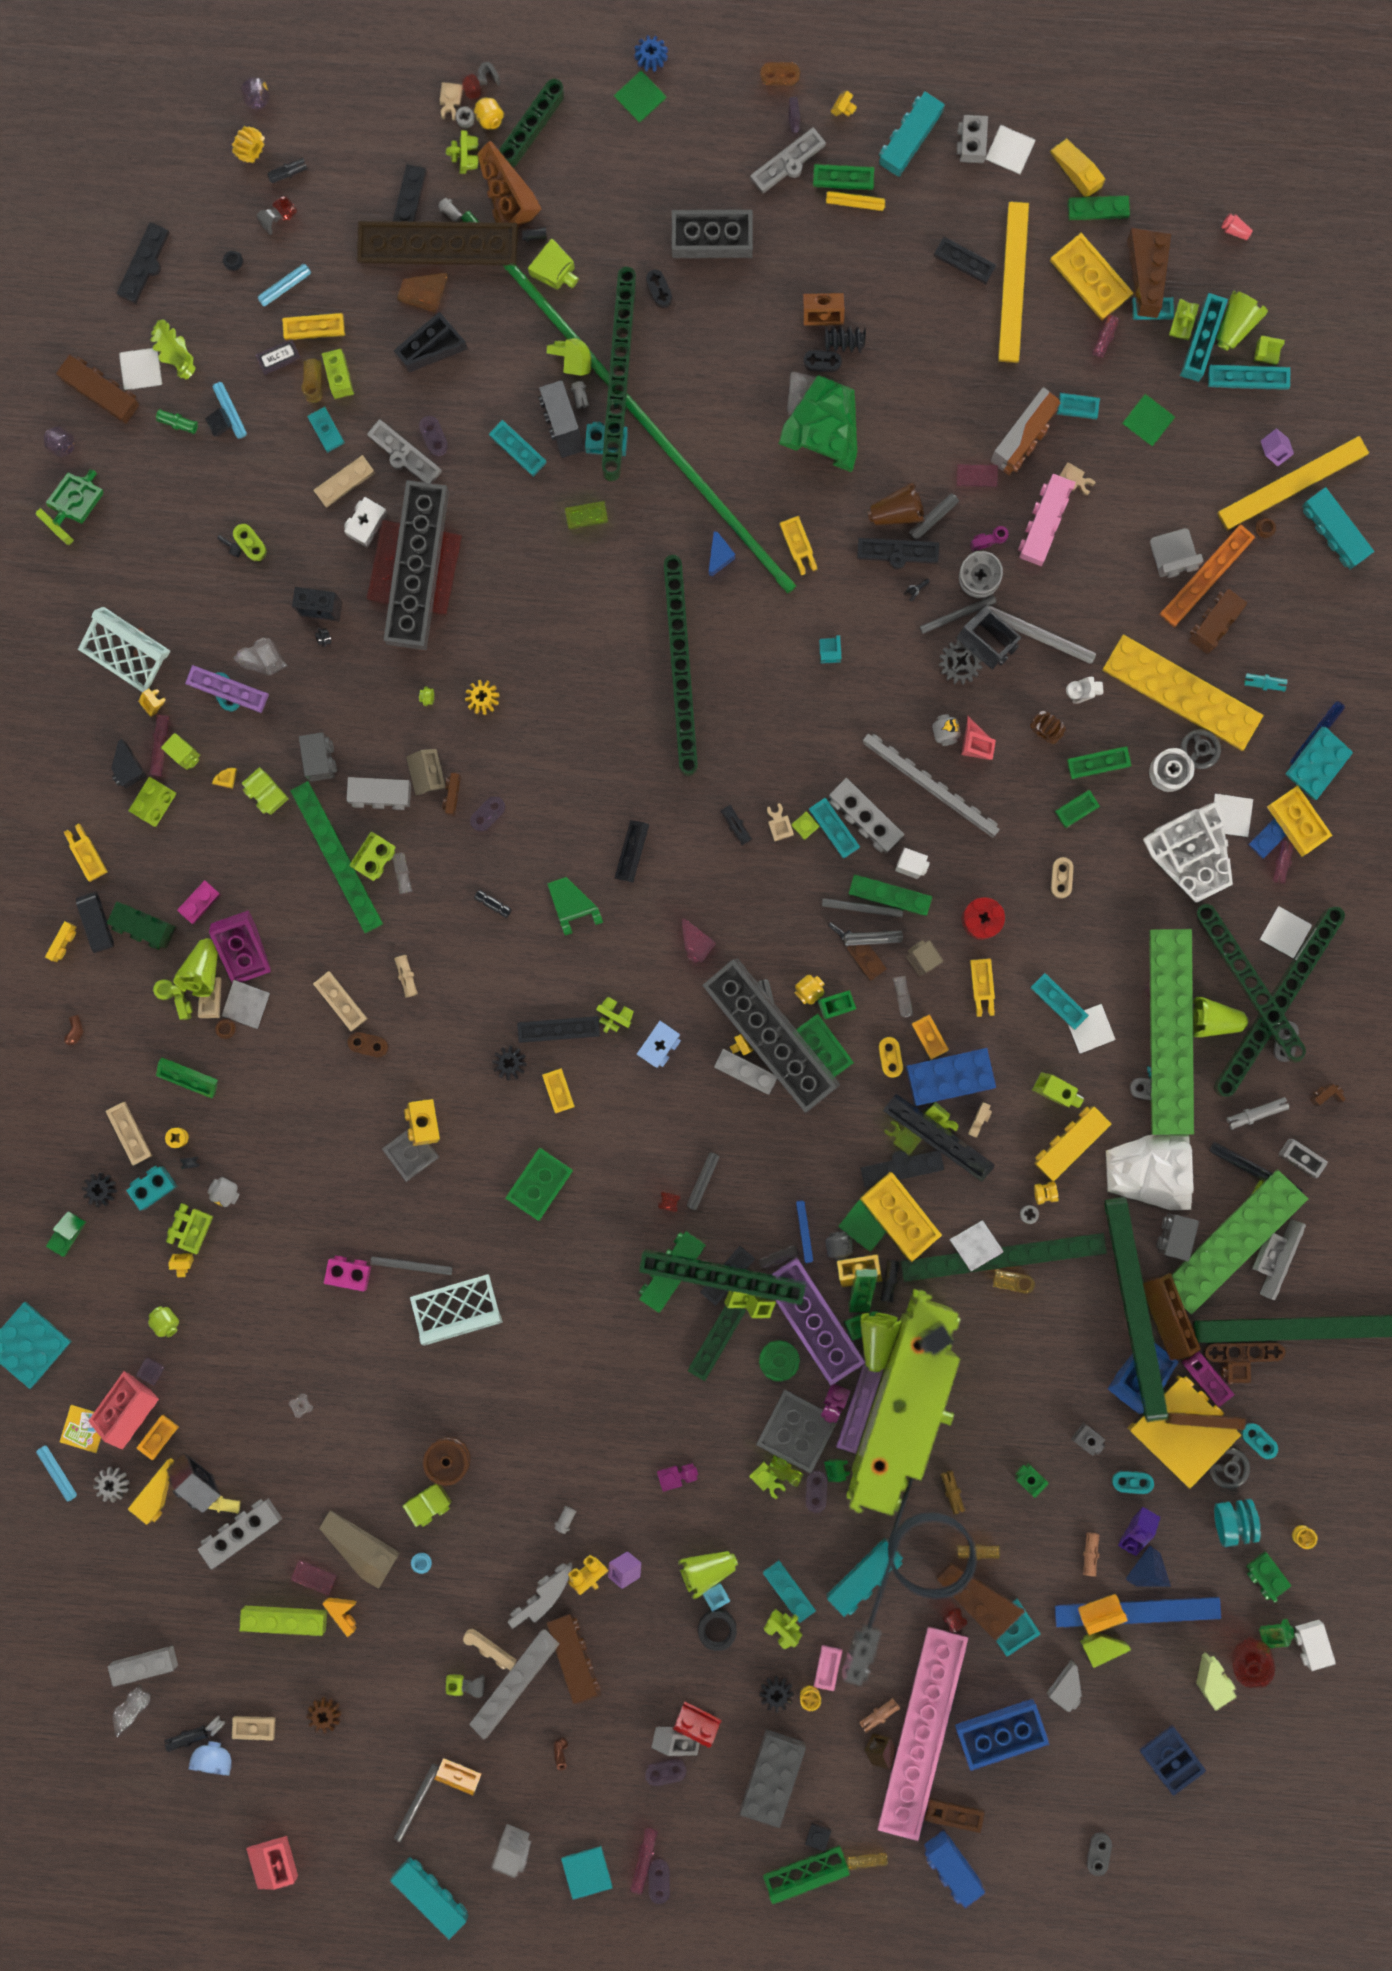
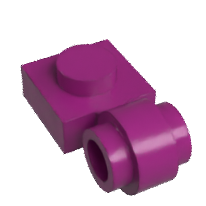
[970,526,1009,552]
[821,1384,851,1423]
[657,1463,698,1492]

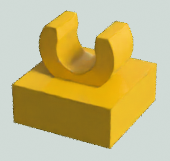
[830,91,857,116]
[138,689,166,717]
[730,1034,754,1056]
[169,1253,194,1277]

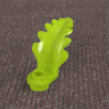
[150,319,195,379]

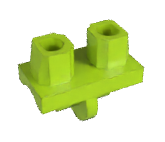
[446,131,478,174]
[1169,299,1199,340]
[596,997,634,1033]
[764,1609,803,1649]

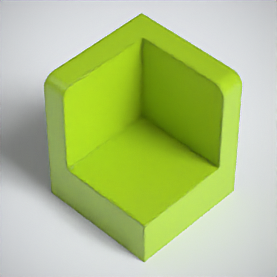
[1254,336,1285,365]

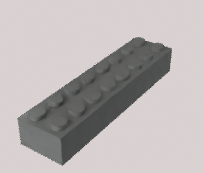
[383,480,449,650]
[702,958,841,1113]

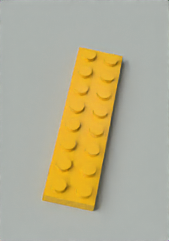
[1102,634,1264,751]

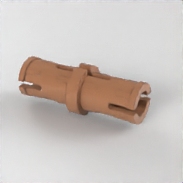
[1083,1532,1100,1576]
[859,1698,900,1733]

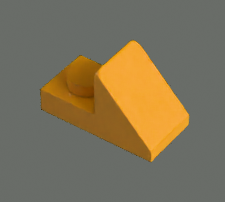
[323,1598,357,1637]

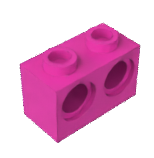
[324,1256,371,1291]

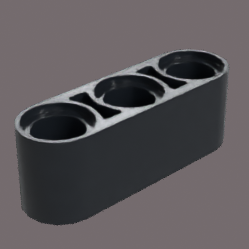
[76,891,114,953]

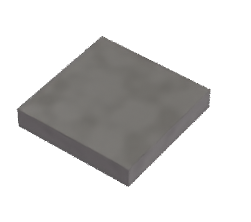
[382,1128,439,1182]

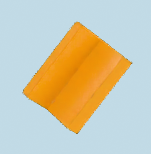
[1078,1594,1128,1635]

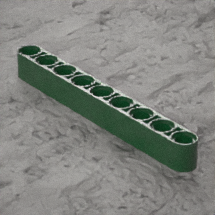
[1197,904,1306,1063]

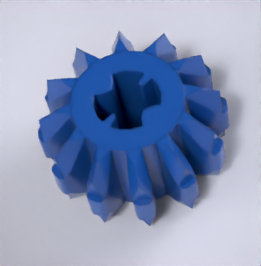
[634,35,668,72]

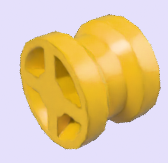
[165,1128,189,1148]

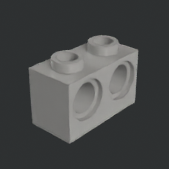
[957,115,988,163]

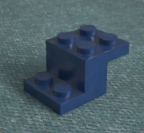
[1139,1725,1206,1796]

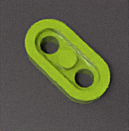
[233,524,267,561]

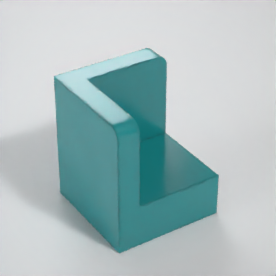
[819,635,841,664]

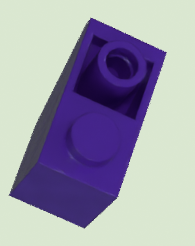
[1118,1507,1161,1556]

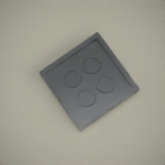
[756,1389,839,1473]

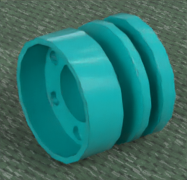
[1214,1499,1260,1547]

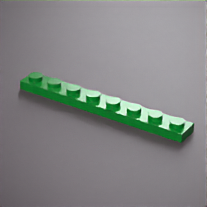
[290,781,383,933]

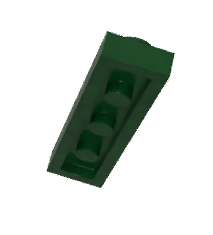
[687,1305,746,1381]

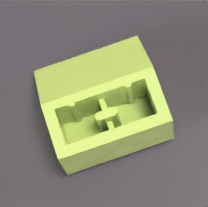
[1196,1653,1236,1711]

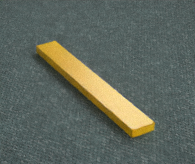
[998,202,1029,363]
[1217,436,1369,531]

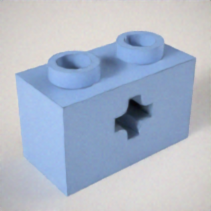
[637,1021,681,1068]

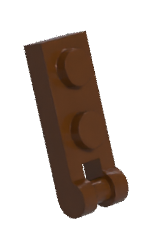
[924,1798,985,1833]

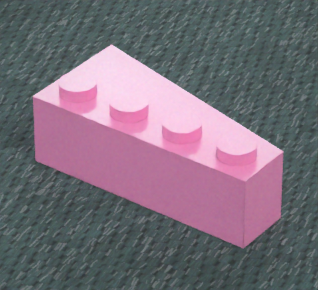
[1018,474,1076,566]

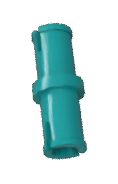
[1244,673,1287,692]

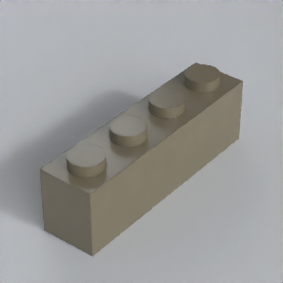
[906,940,943,977]

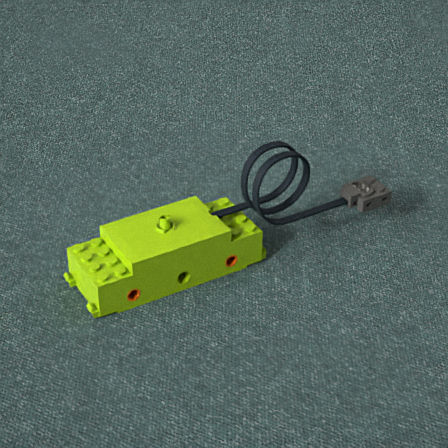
[842,1289,977,1686]

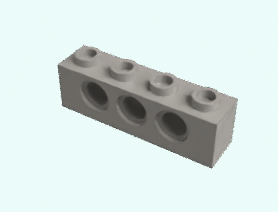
[828,778,905,853]
[197,1498,283,1570]
[492,1824,531,1877]

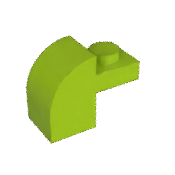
[547,338,591,376]
[725,1291,776,1318]

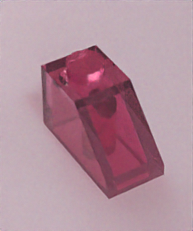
[682,919,716,964]

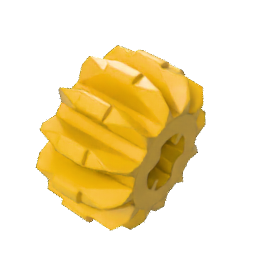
[232,126,265,163]
[465,680,500,715]

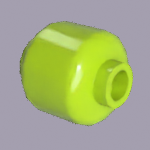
[148,1306,179,1337]

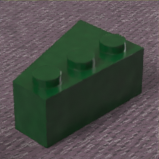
[107,901,176,950]

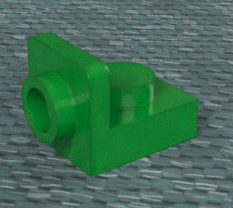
[1259,1619,1294,1649]

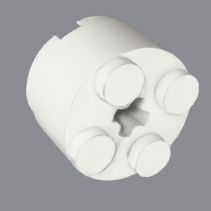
[1149,748,1194,792]

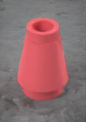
[1221,213,1253,240]

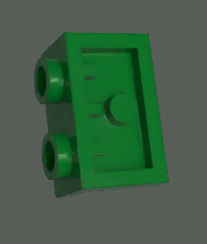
[1246,1552,1292,1603]

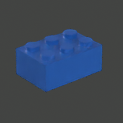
[924,1830,985,1908]

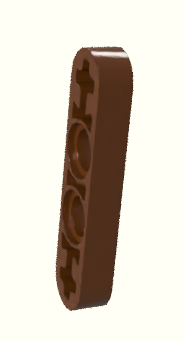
[1204,1342,1286,1362]
[1165,1412,1246,1430]

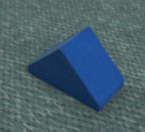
[709,532,735,576]

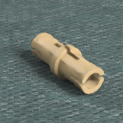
[394,955,418,997]

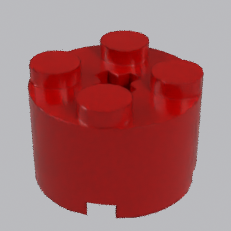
[962,897,1005,940]

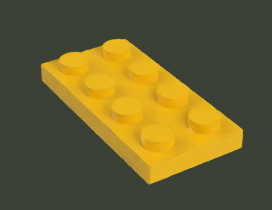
[1050,233,1133,321]
[860,1172,942,1262]

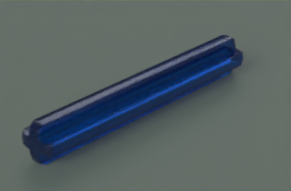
[1289,701,1345,766]

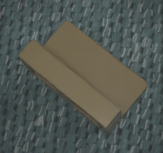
[407,749,445,795]

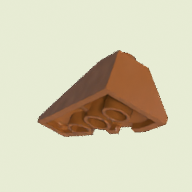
[477,141,541,227]

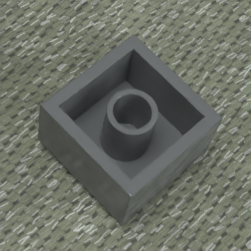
[299,732,337,782]
[1156,1213,1199,1261]

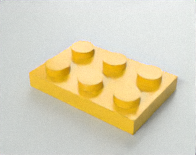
[1267,786,1333,857]

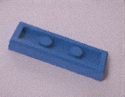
[796,1200,813,1263]

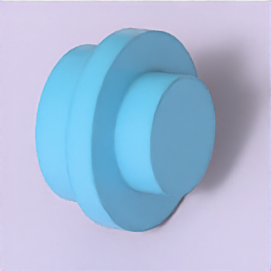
[411,1552,432,1574]

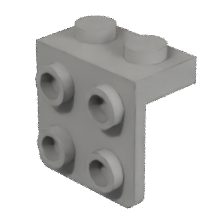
[1150,528,1204,578]

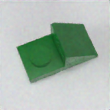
[818,990,856,1020]
[46,1211,86,1257]

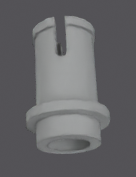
[438,198,463,222]
[571,381,589,409]
[554,1506,577,1534]

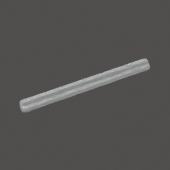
[987,605,1096,663]

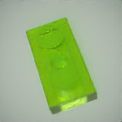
[565,501,608,529]

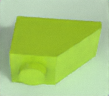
[1080,1632,1131,1668]

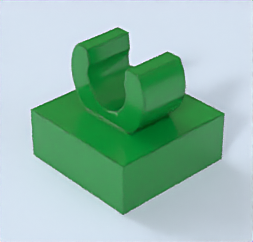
[824,1460,850,1482]

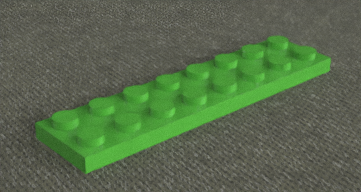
[1171,1169,1308,1315]

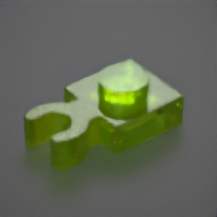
[884,1121,922,1155]
[766,1455,803,1487]

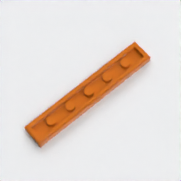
[1159,524,1255,628]

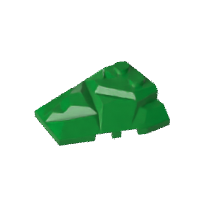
[778,375,857,472]

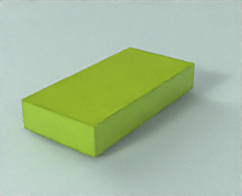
[36,508,74,545]

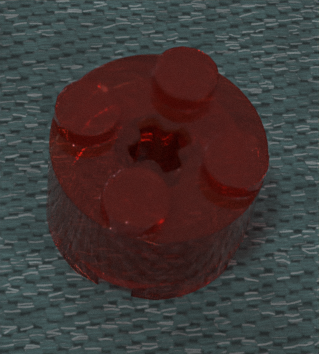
[1232,1638,1275,1688]

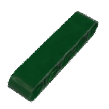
[499,78,564,167]

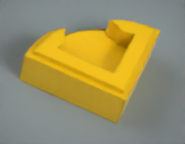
[212,768,238,789]

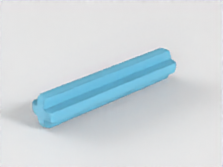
[258,264,311,306]
[213,382,247,439]
[36,1445,77,1501]

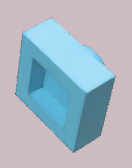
[703,1582,730,1611]

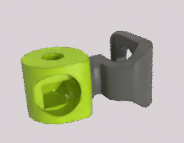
[446,1674,485,1698]

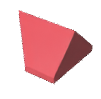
[961,716,996,760]

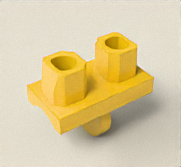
[567,1555,608,1595]

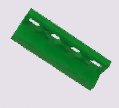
[763,1845,850,1905]

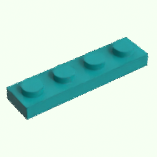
[1208,365,1291,390]

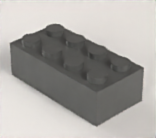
[672,210,753,258]
[740,1729,806,1828]

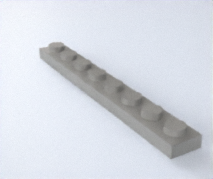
[862,734,1000,838]

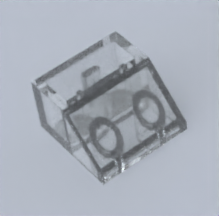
[233,638,287,675]

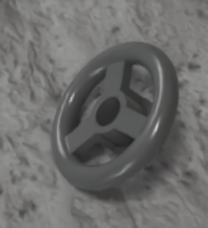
[1181,729,1221,769]
[1209,1448,1250,1489]

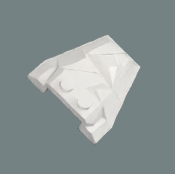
[1143,802,1233,903]
[1106,1134,1193,1210]

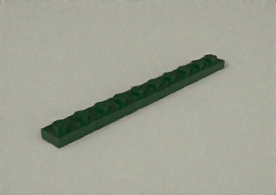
[901,1233,1107,1282]

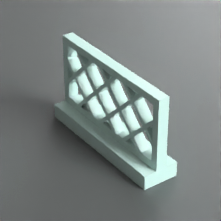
[78,607,170,692]
[410,1274,503,1346]

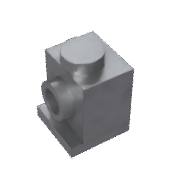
[1071,1423,1105,1456]

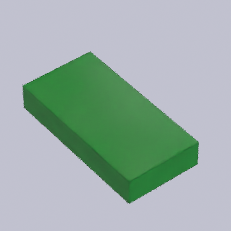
[1055,790,1100,829]

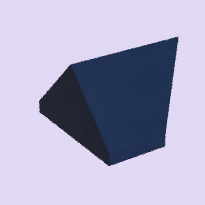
[1126,1546,1171,1587]

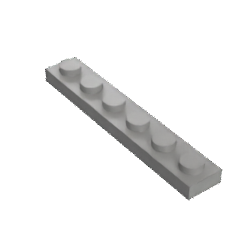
[469,1630,559,1739]

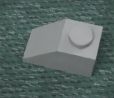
[1047,1660,1082,1712]
[651,1727,700,1756]

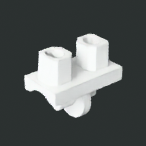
[1066,677,1103,703]

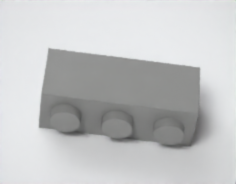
[347,777,411,810]
[714,1049,777,1095]
[108,1646,178,1687]

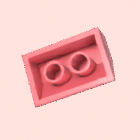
[88,1371,159,1450]

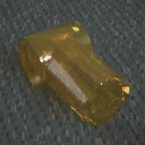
[301,359,323,403]
[993,1269,1035,1294]

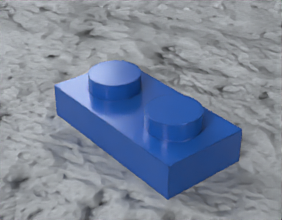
[1248,818,1286,859]

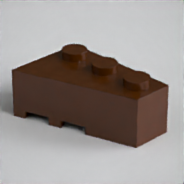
[1189,588,1248,655]

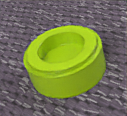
[153,979,174,1000]

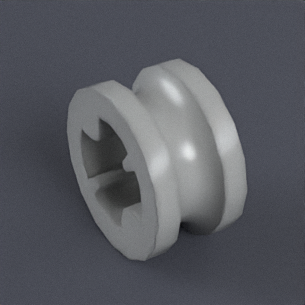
[456,107,475,128]
[1020,1205,1039,1224]
[205,1715,226,1736]

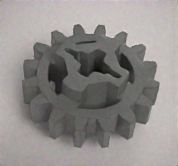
[938,640,982,685]

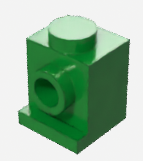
[1015,1463,1049,1498]

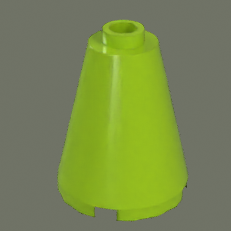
[1216,291,1268,351]
[173,938,218,997]
[1193,997,1248,1038]
[860,1313,902,1372]
[678,1551,738,1599]

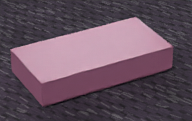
[814,1645,842,1691]

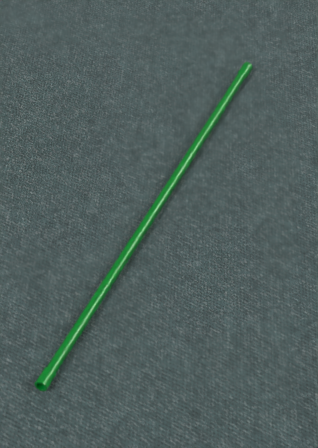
[461,211,796,594]

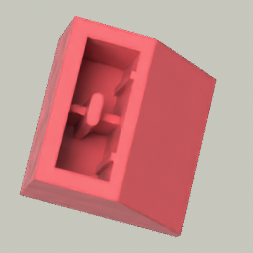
[247,1836,298,1889]

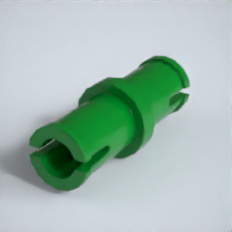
[156,409,198,434]

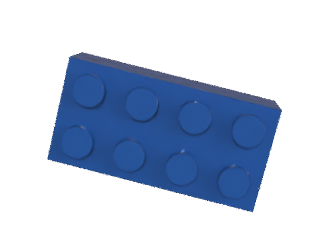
[905,1048,996,1106]
[955,1698,1049,1771]

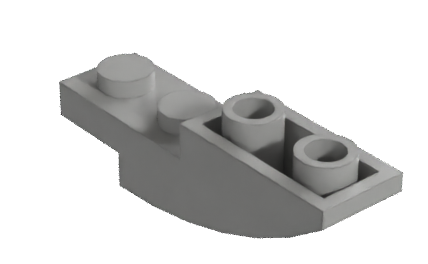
[508,1562,573,1629]

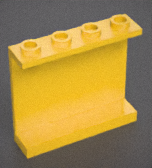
[1127,1375,1241,1488]

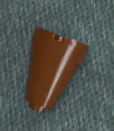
[867,482,925,525]

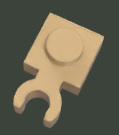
[440,82,463,120]
[1060,463,1095,495]
[767,803,794,842]
[968,1102,992,1137]

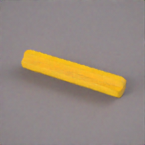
[826,191,885,211]

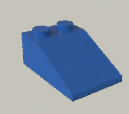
[1108,1343,1178,1414]

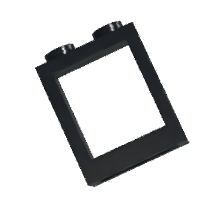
[292,587,342,622]
[956,606,1022,670]

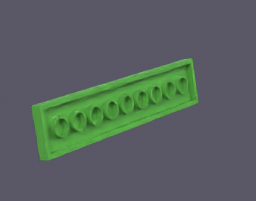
[1149,929,1194,1135]

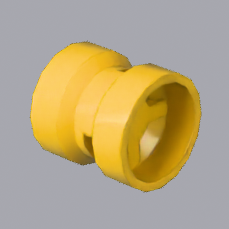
[1034,1181,1058,1205]
[1292,1525,1317,1549]
[800,1686,821,1711]

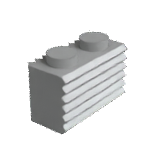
[1278,1139,1328,1178]

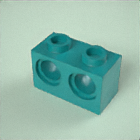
[585,422,628,456]
[126,1166,178,1211]

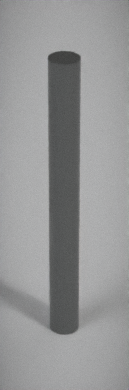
[919,595,997,634]
[822,898,903,917]
[371,1256,453,1275]
[394,1763,440,1842]

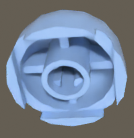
[188,1741,231,1776]

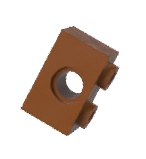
[803,293,845,326]

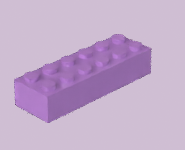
[770,1257,865,1385]

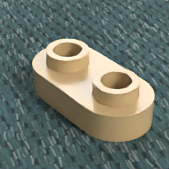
[1051,857,1073,899]

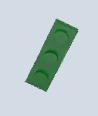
[813,164,874,190]
[1068,196,1130,220]
[1067,746,1131,780]
[156,1058,218,1099]
[848,1269,878,1312]

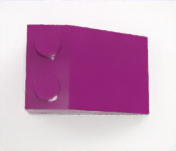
[209,910,271,984]

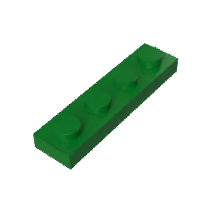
[848,875,932,916]

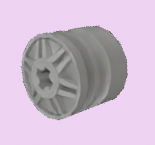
[959,551,1003,598]

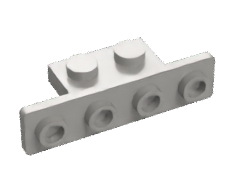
[1253,1219,1306,1300]

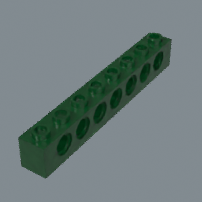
[639,1249,807,1305]

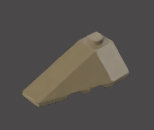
[319,1510,400,1589]

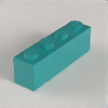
[879,92,945,177]
[1180,293,1228,382]
[1302,487,1375,570]
[826,1537,903,1617]
[390,1857,468,1940]

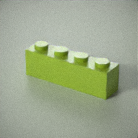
[240,1606,327,1636]

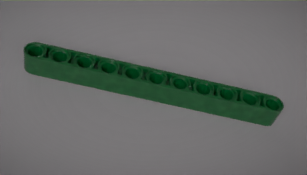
[602,266,636,481]
[664,555,698,776]
[1214,907,1345,1097]
[1104,1197,1168,1423]
[1193,1315,1392,1342]

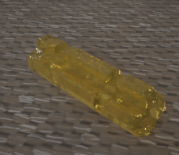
[847,1853,888,1870]

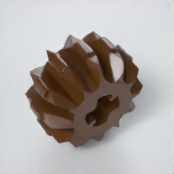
[1030,711,1066,744]
[306,1697,342,1734]

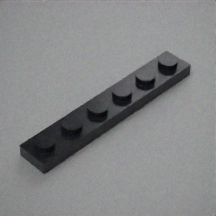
[883,1093,995,1182]

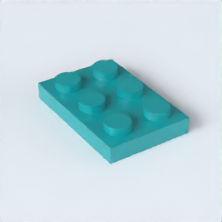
[1285,727,1353,800]

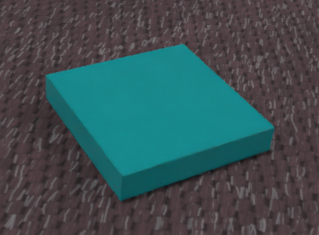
[996,1598,1041,1657]
[561,1846,613,1900]

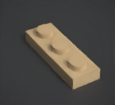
[314,455,375,508]
[313,971,368,1031]
[106,1102,152,1166]

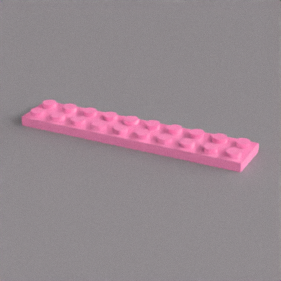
[878,1626,968,1841]

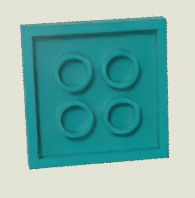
[0,1302,72,1389]

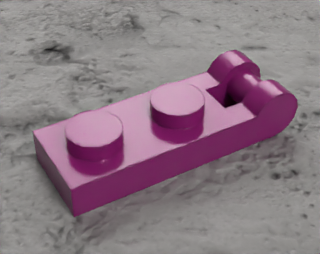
[1181,1351,1235,1407]

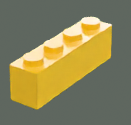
[1034,1106,1111,1182]

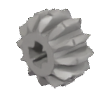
[93,1467,130,1503]

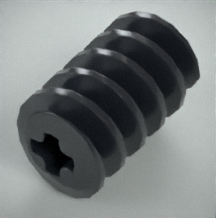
[824,325,866,353]

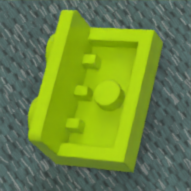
[128,777,176,827]

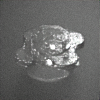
[289,1394,313,1418]

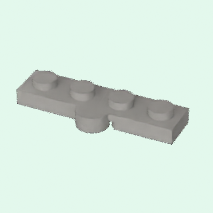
[750,127,826,194]
[367,419,442,483]

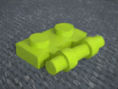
[166,1203,213,1255]

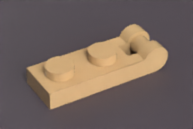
[463,1629,517,1671]

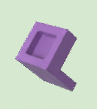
[1261,428,1294,466]
[608,1552,641,1589]

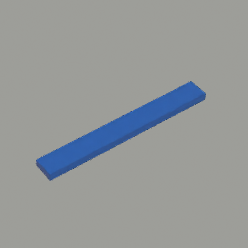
[1054,1597,1221,1627]

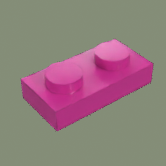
[177,880,221,924]

